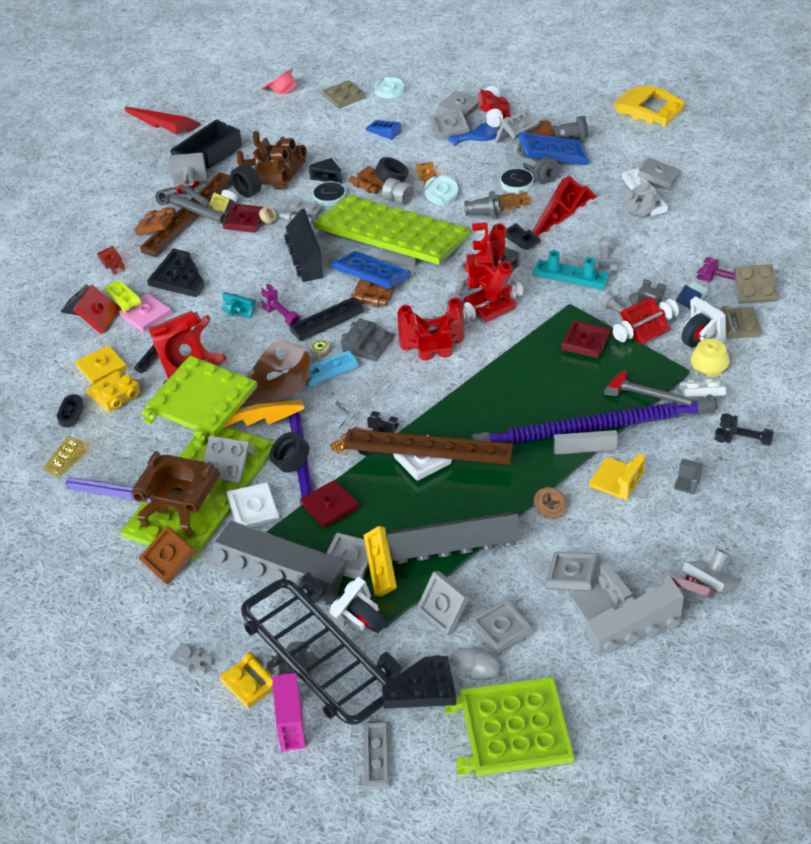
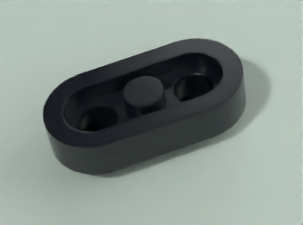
[57,394,84,427]

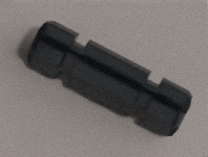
[134,344,158,374]

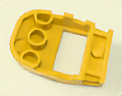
[614,86,685,127]

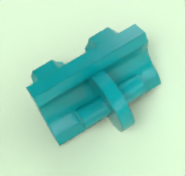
[221,292,256,319]

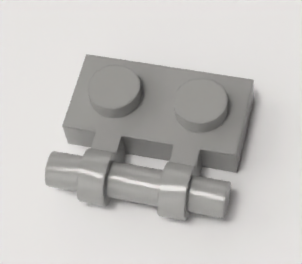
[279,199,322,225]

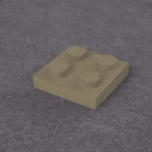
[322,80,366,109]
[734,264,778,304]

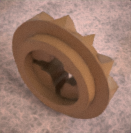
[533,487,567,520]

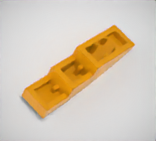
[224,400,305,427]

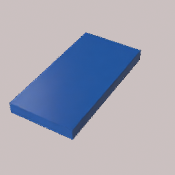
[518,132,589,165]
[332,251,412,289]

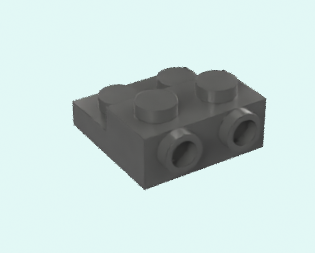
[340,318,394,362]

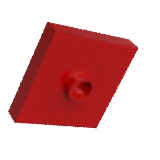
[73,284,120,334]

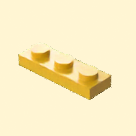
[364,526,397,597]

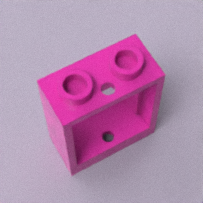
[272,673,305,751]

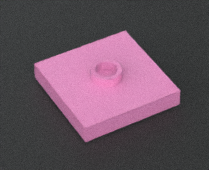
[119,294,172,332]

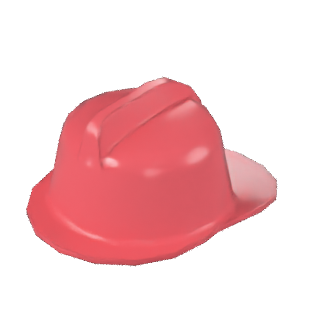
[261,69,297,94]

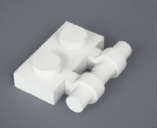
[679,379,726,397]

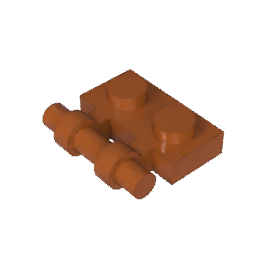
[349,166,384,194]
[134,207,176,235]
[350,279,395,307]

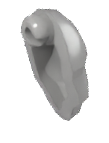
[454,647,500,680]

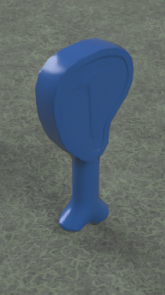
[448,123,497,146]

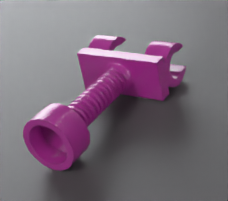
[696,257,735,283]
[261,284,301,327]

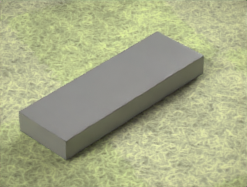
[554,430,618,454]
[364,722,389,790]

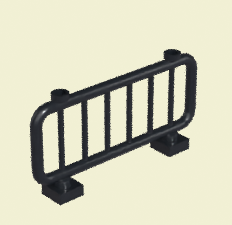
[241,572,403,725]

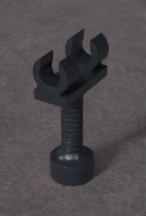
[357,411,399,456]
[714,413,773,446]

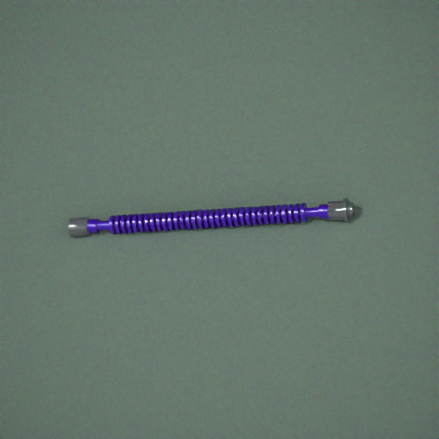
[471,394,718,444]

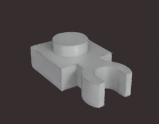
[169,643,213,675]

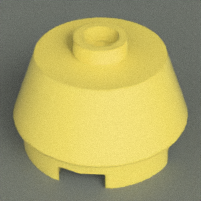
[690,339,730,377]

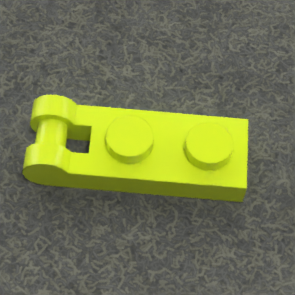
[103,280,141,313]

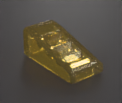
[43,436,86,478]

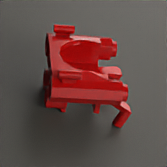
[464,222,513,303]
[397,297,464,361]
[149,311,226,379]

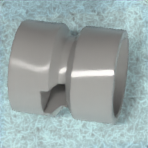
[382,178,414,206]

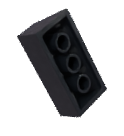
[284,209,324,282]

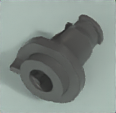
[553,116,588,143]
[523,157,561,184]
[464,191,502,219]
[263,641,319,679]

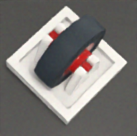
[681,296,726,348]
[329,577,386,633]

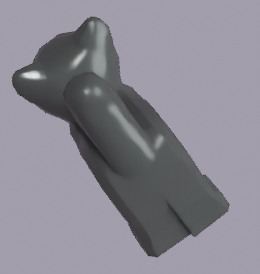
[628,279,666,306]

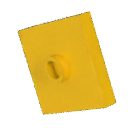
[75,345,128,385]

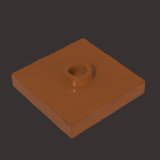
[139,525,197,584]

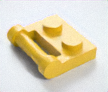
[220,652,273,709]

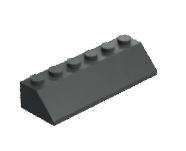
[386,512,522,564]
[209,521,347,605]

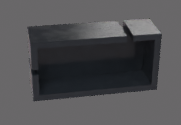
[170,119,242,171]

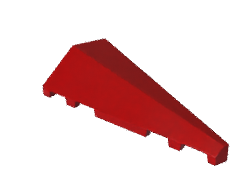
[125,106,201,135]
[532,175,597,238]

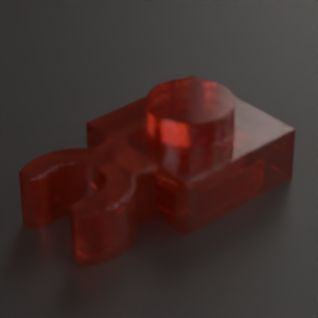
[97,246,125,275]

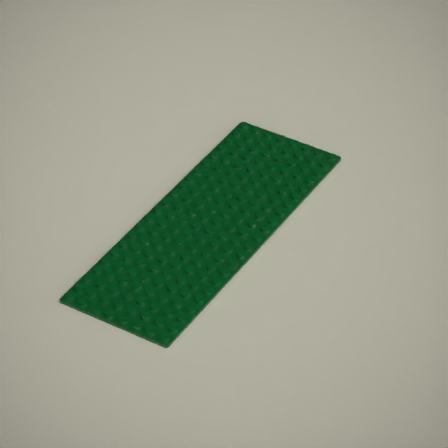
[266,304,689,628]

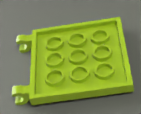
[142,356,257,445]
[444,677,574,777]

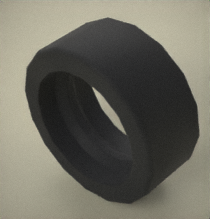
[375,157,409,183]
[230,164,261,198]
[269,432,310,473]

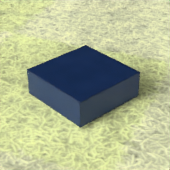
[676,285,702,309]

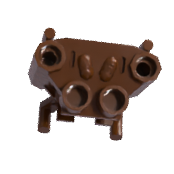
[237,131,307,189]
[131,451,221,537]

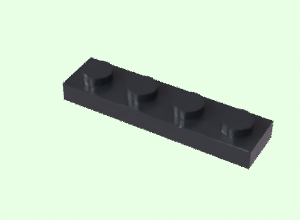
[290,297,364,341]

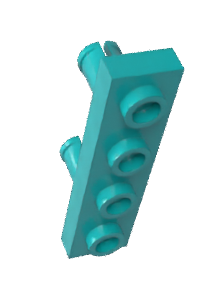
[533,250,609,290]

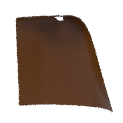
[245,340,310,404]

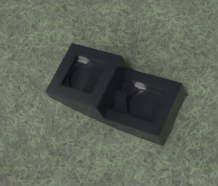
[505,223,541,250]

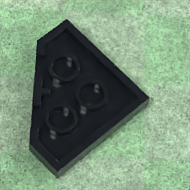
[147,248,204,297]
[382,655,457,709]

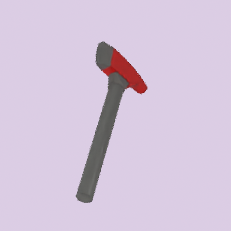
[174,181,209,206]
[604,370,695,406]

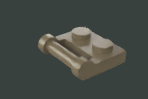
[720,306,761,339]

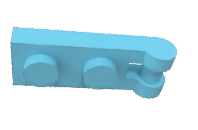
[307,351,358,387]

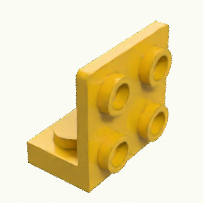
[589,453,646,501]

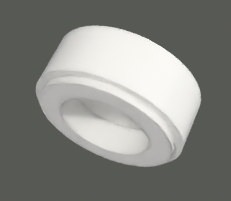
[221,190,238,203]

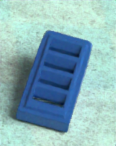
[366,120,401,140]

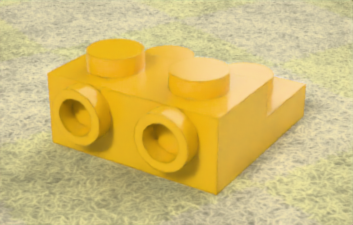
[85,371,141,413]

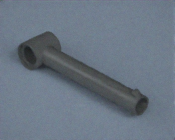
[155,187,226,224]

